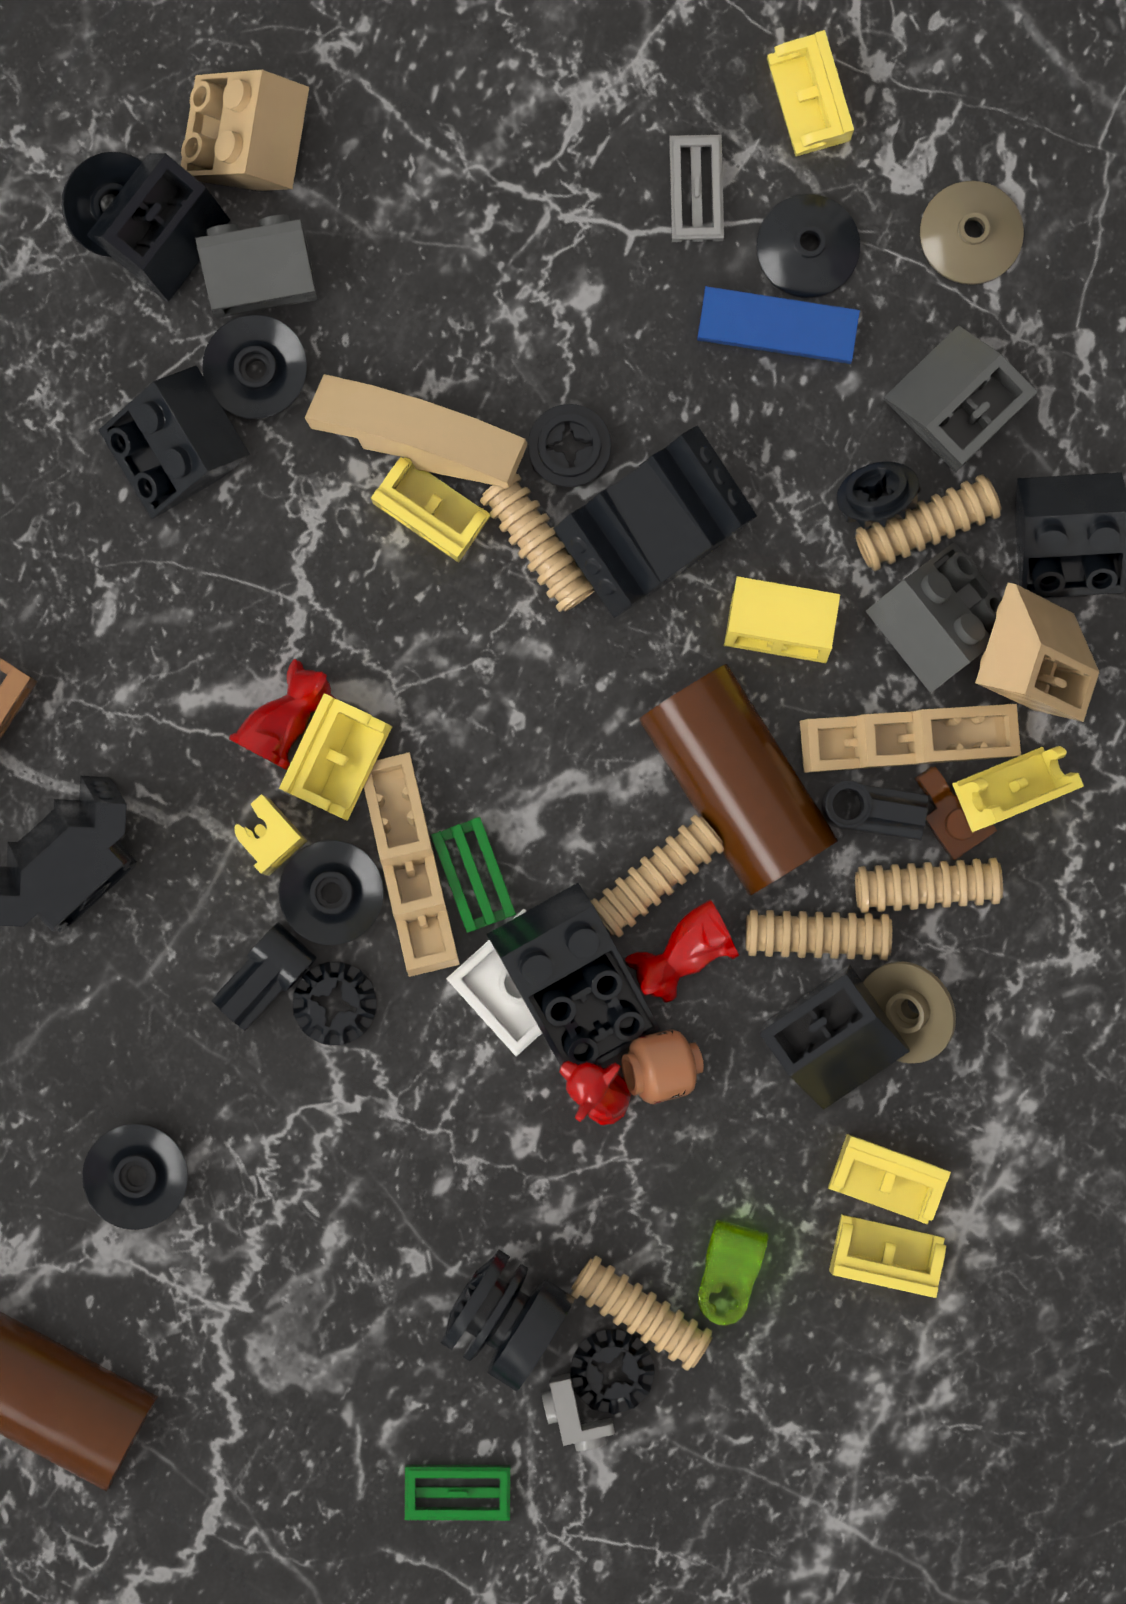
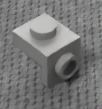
[542,1373,615,1451]

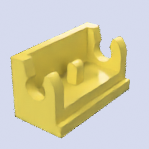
[767,30,854,156]
[371,457,491,563]
[724,576,840,663]
[279,693,392,821]
[952,746,1084,832]
[234,794,307,876]
[828,1134,951,1225]
[829,1214,946,1298]

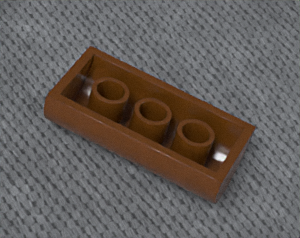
[639,664,838,896]
[0,1312,158,1492]

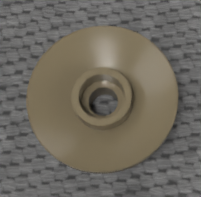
[920,181,1024,285]
[863,962,956,1063]

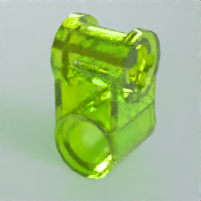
[697,1219,768,1325]

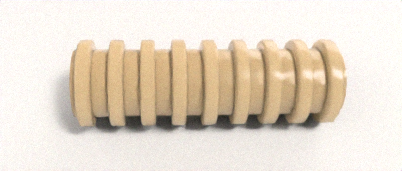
[480,474,595,612]
[855,474,1002,571]
[591,814,725,938]
[855,858,1003,913]
[745,910,892,960]
[571,1256,712,1371]

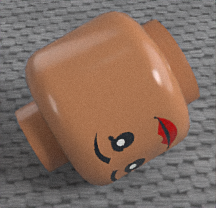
[622,1029,704,1104]

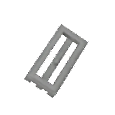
[669,135,724,242]

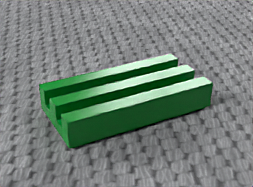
[431,817,516,933]
[405,1465,511,1521]

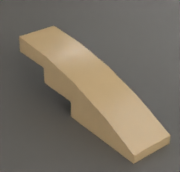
[305,374,528,488]
[800,704,1021,773]
[364,752,460,977]

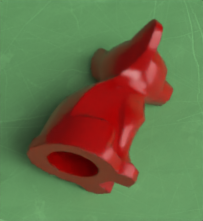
[229,659,336,770]
[625,899,739,1003]
[559,1061,631,1125]

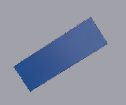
[697,286,860,364]

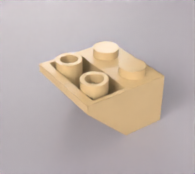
[181,70,309,191]
[975,583,1099,722]

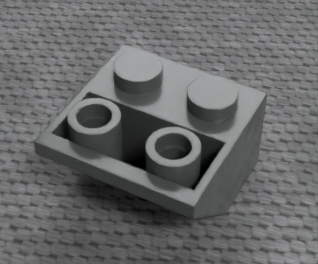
[196,215,318,318]
[883,325,1038,473]
[866,541,1002,693]

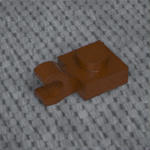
[914,766,997,860]

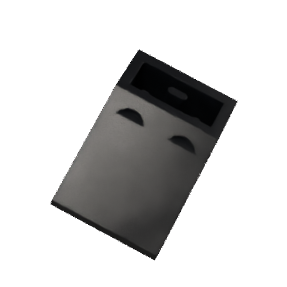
[486,883,661,1066]

